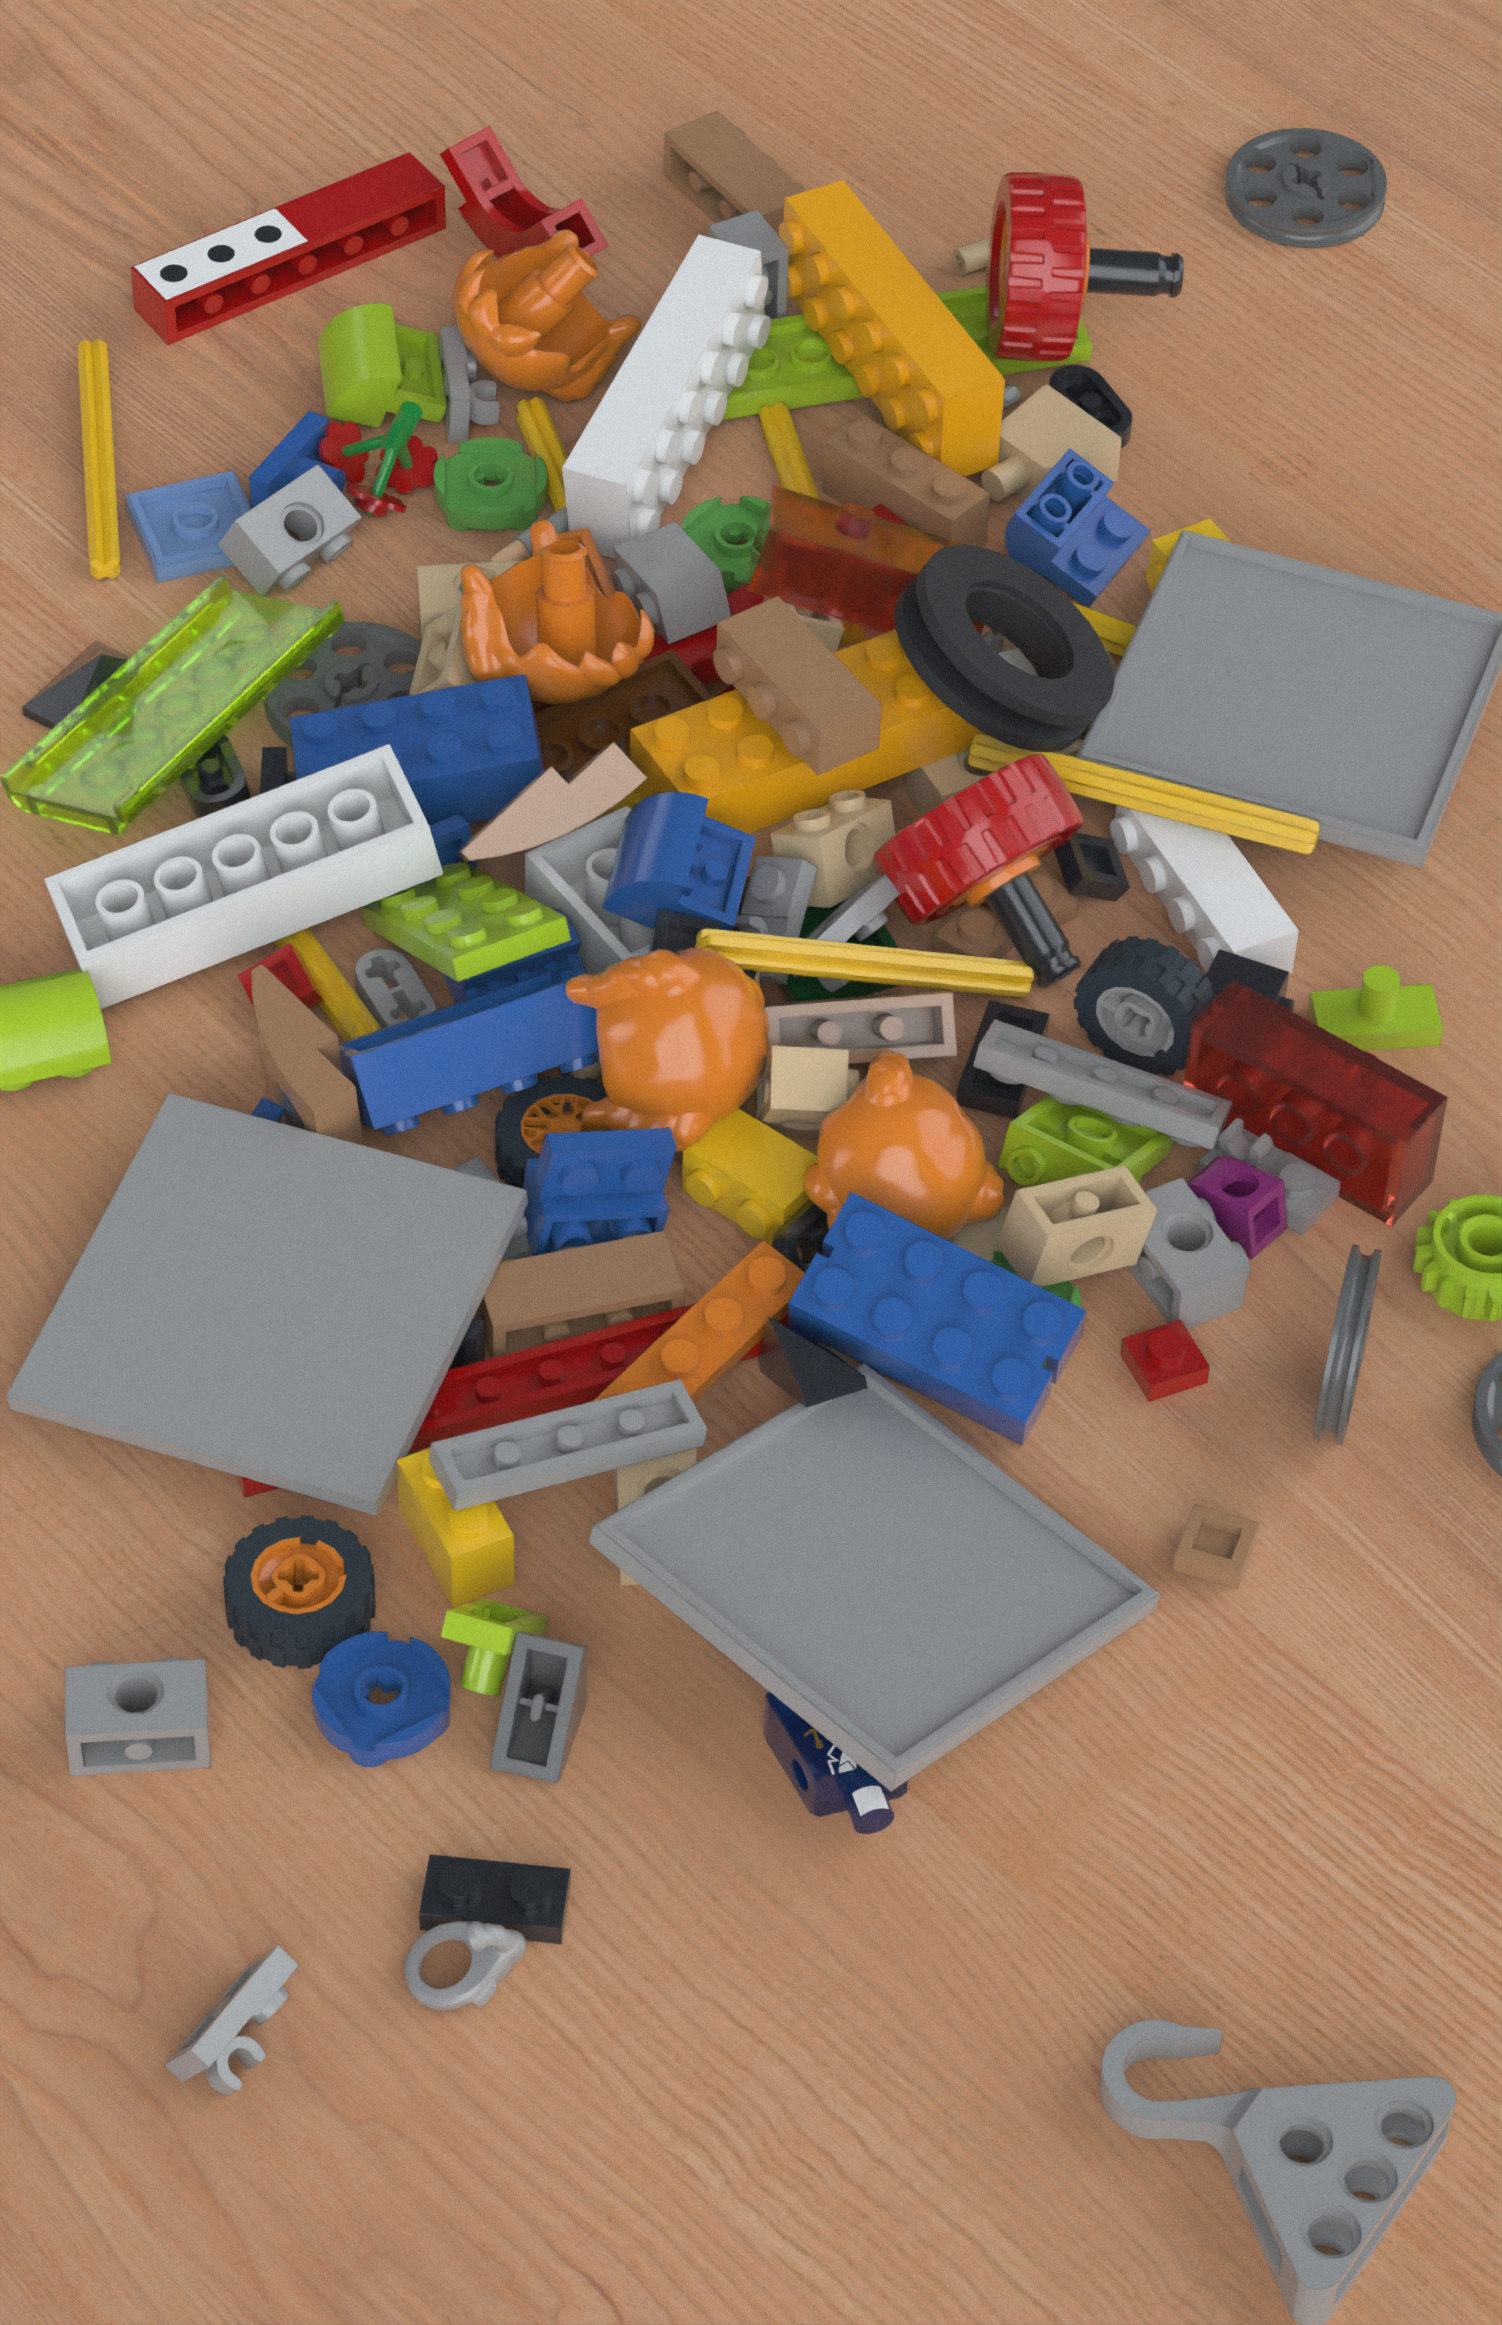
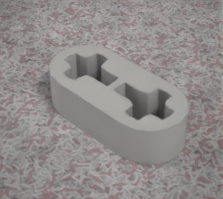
[355,949,437,1028]

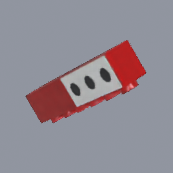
[131,152,446,345]

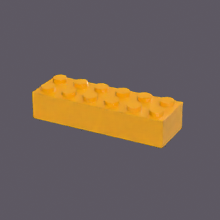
[779,180,1005,477]
[630,629,984,834]

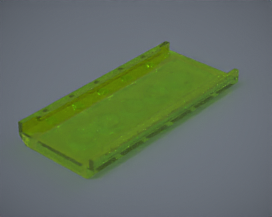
[0,576,345,836]

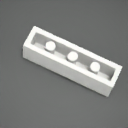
[1110,806,1299,974]

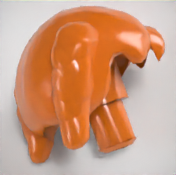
[453,229,641,402]
[460,519,654,704]
[565,947,769,1151]
[804,1049,1004,1241]

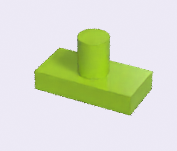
[1308,965,1443,1054]
[440,1598,549,1696]

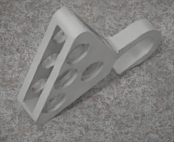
[1099,2020,1456,2325]

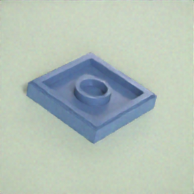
[124,470,251,583]

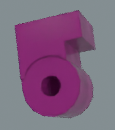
[1186,1155,1288,1259]

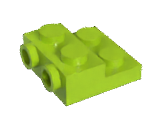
[997,1094,1173,1187]

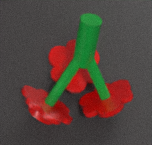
[319,401,438,517]

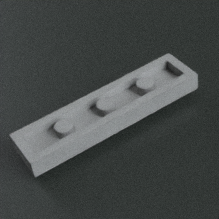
[973,1019,1233,1150]
[429,1379,707,1511]

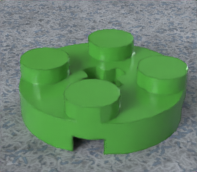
[434,437,548,531]
[681,496,794,594]

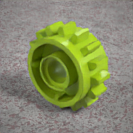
[1412,1194,1502,1322]

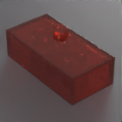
[748,485,984,635]
[1184,980,1448,1227]

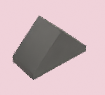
[490,1630,587,1783]

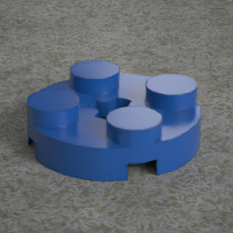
[312,1631,451,1767]

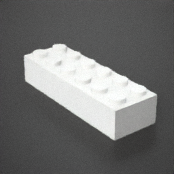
[562,235,771,559]
[44,744,443,1009]

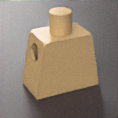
[981,384,1122,502]

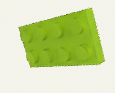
[361,862,571,982]

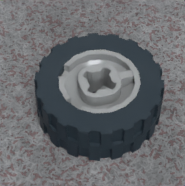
[1073,936,1219,1076]

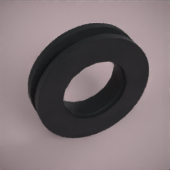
[894,545,1114,752]

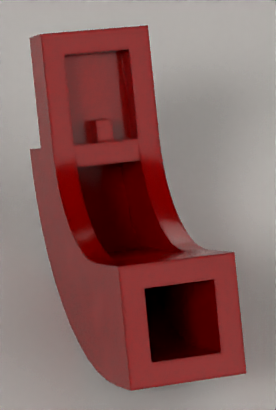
[440,126,609,259]

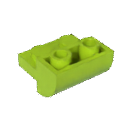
[318,303,447,428]
[0,969,112,1091]

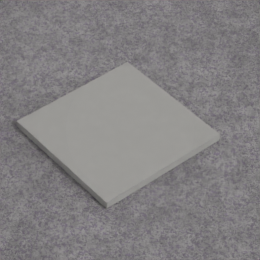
[1076,530,1502,868]
[6,1093,528,1516]
[589,1363,1161,1791]

